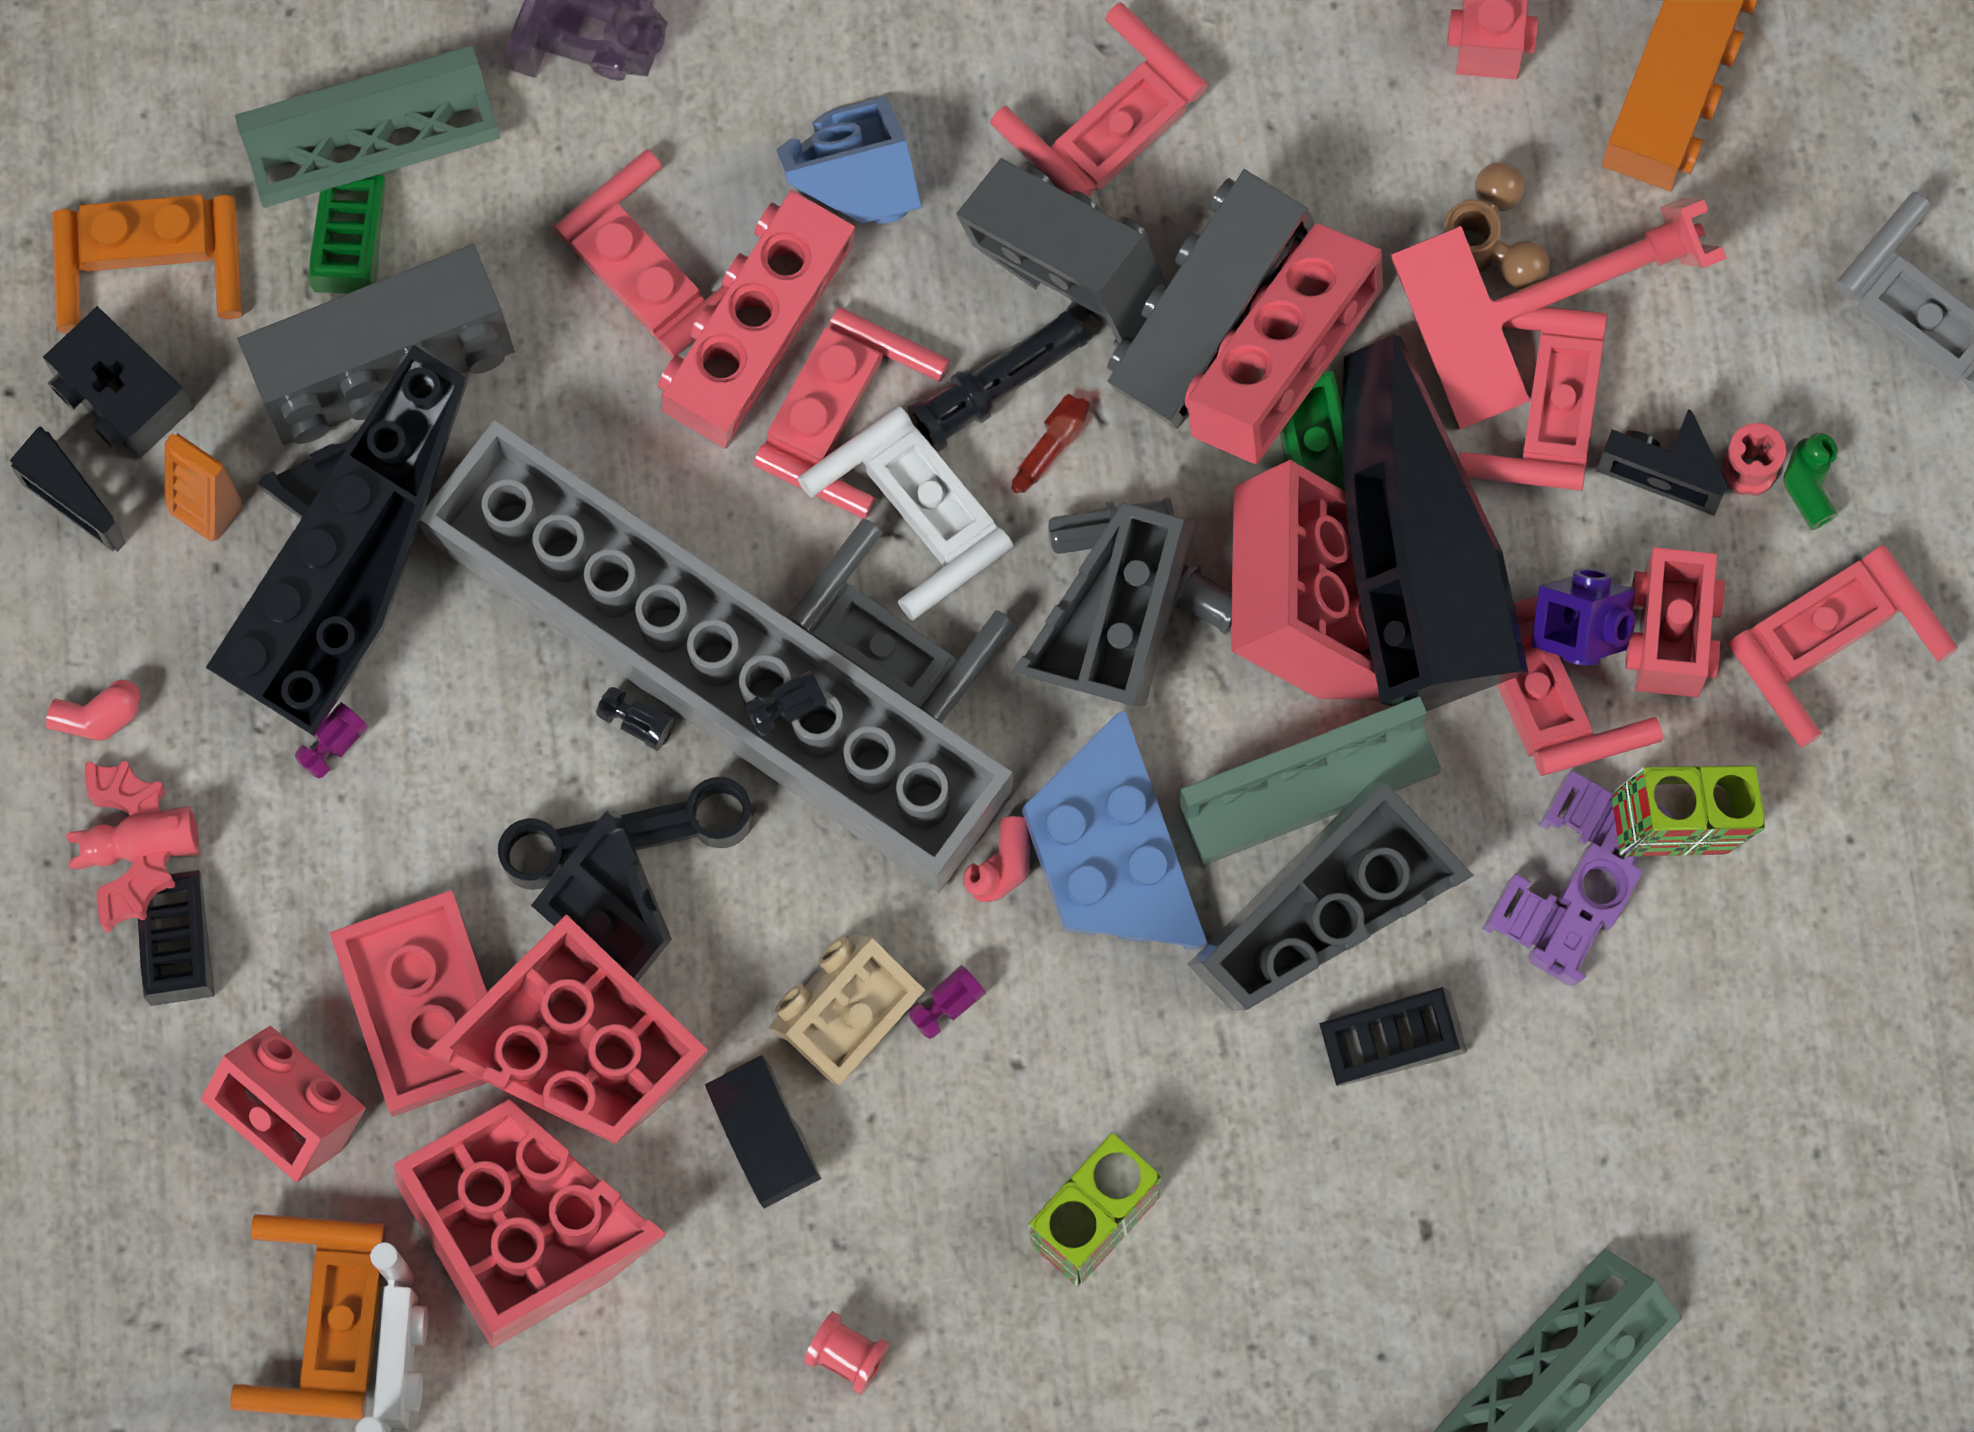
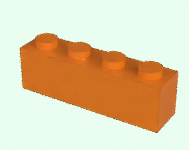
[1601,0,1758,192]

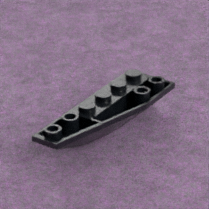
[1342,334,1529,712]

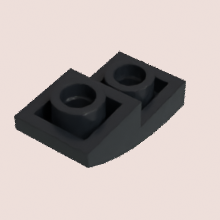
[704,1055,822,1209]

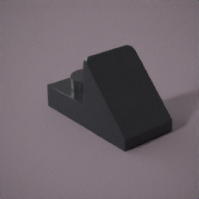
[1597,409,1727,516]

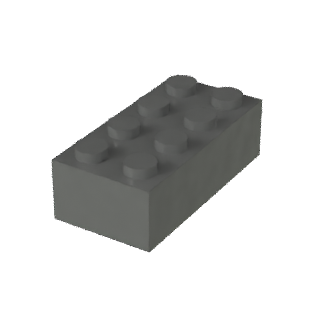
[237,244,515,445]

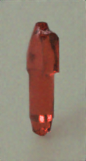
[1011,394,1090,493]

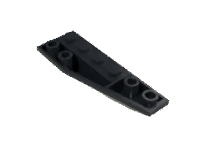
[205,345,469,737]

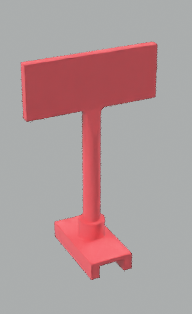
[1390,198,1727,429]

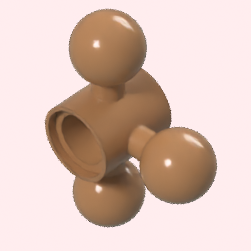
[1443,162,1551,290]

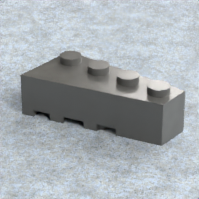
[1107,169,1315,429]
[1187,782,1474,1011]

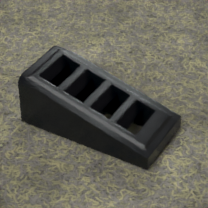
[10,426,126,552]
[138,870,215,1006]
[1319,987,1467,1087]

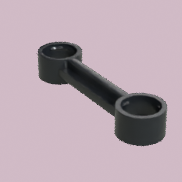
[498,777,753,890]

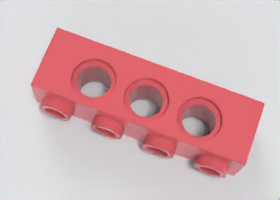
[657,189,855,449]
[1185,223,1384,465]

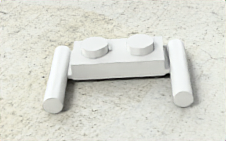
[797,406,1013,621]
[355,1243,428,1432]

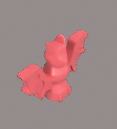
[66,761,200,932]

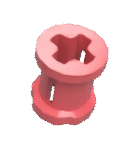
[1722,423,1786,496]
[803,1311,890,1395]

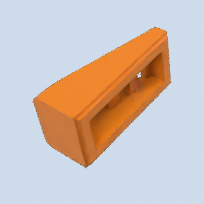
[165,433,243,541]

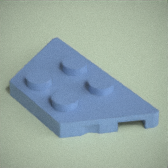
[1022,711,1207,950]

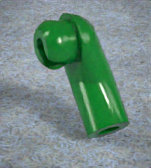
[1783,433,1838,530]

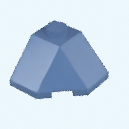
[776,96,922,224]

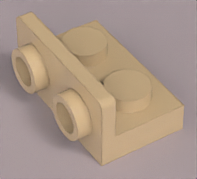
[769,933,925,1086]

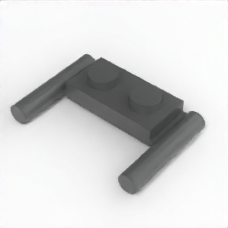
[787,518,1016,723]

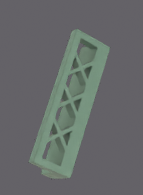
[235,45,501,208]
[1179,696,1441,866]
[1434,1248,1682,1432]

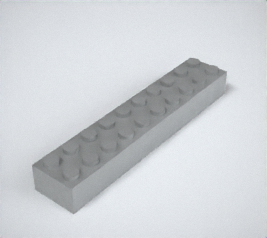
[420,419,1013,893]

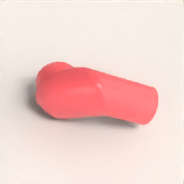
[46,679,141,741]
[963,816,1031,902]

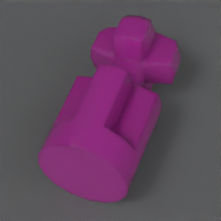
[295,702,369,778]
[909,965,986,1039]

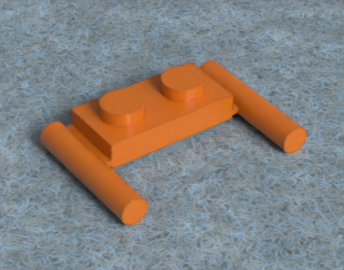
[52,194,242,334]
[230,1214,386,1420]

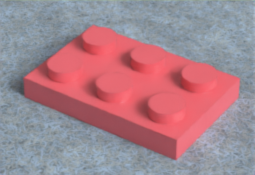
[329,890,487,1117]

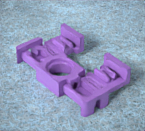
[1482,770,1670,986]

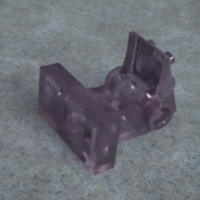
[506,0,668,81]

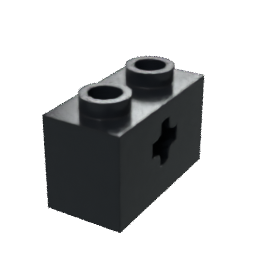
[43,306,194,460]

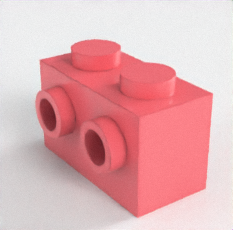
[1447,0,1538,80]
[1625,547,1725,698]
[200,1026,366,1183]

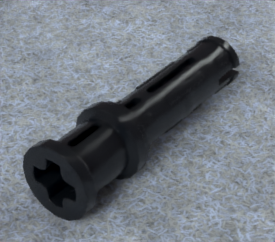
[907,311,1088,452]

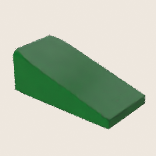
[1279,371,1345,491]

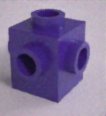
[1531,568,1636,665]

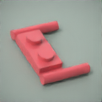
[990,2,1208,197]
[552,149,728,358]
[753,307,951,519]
[1458,307,1607,491]
[1728,545,1959,748]
[1497,596,1663,776]

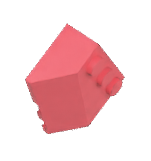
[1231,460,1380,700]
[427,915,708,1144]
[394,1099,666,1349]

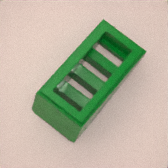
[308,175,386,294]

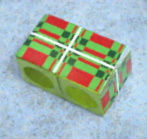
[1612,765,1765,857]
[1028,1132,1162,1287]

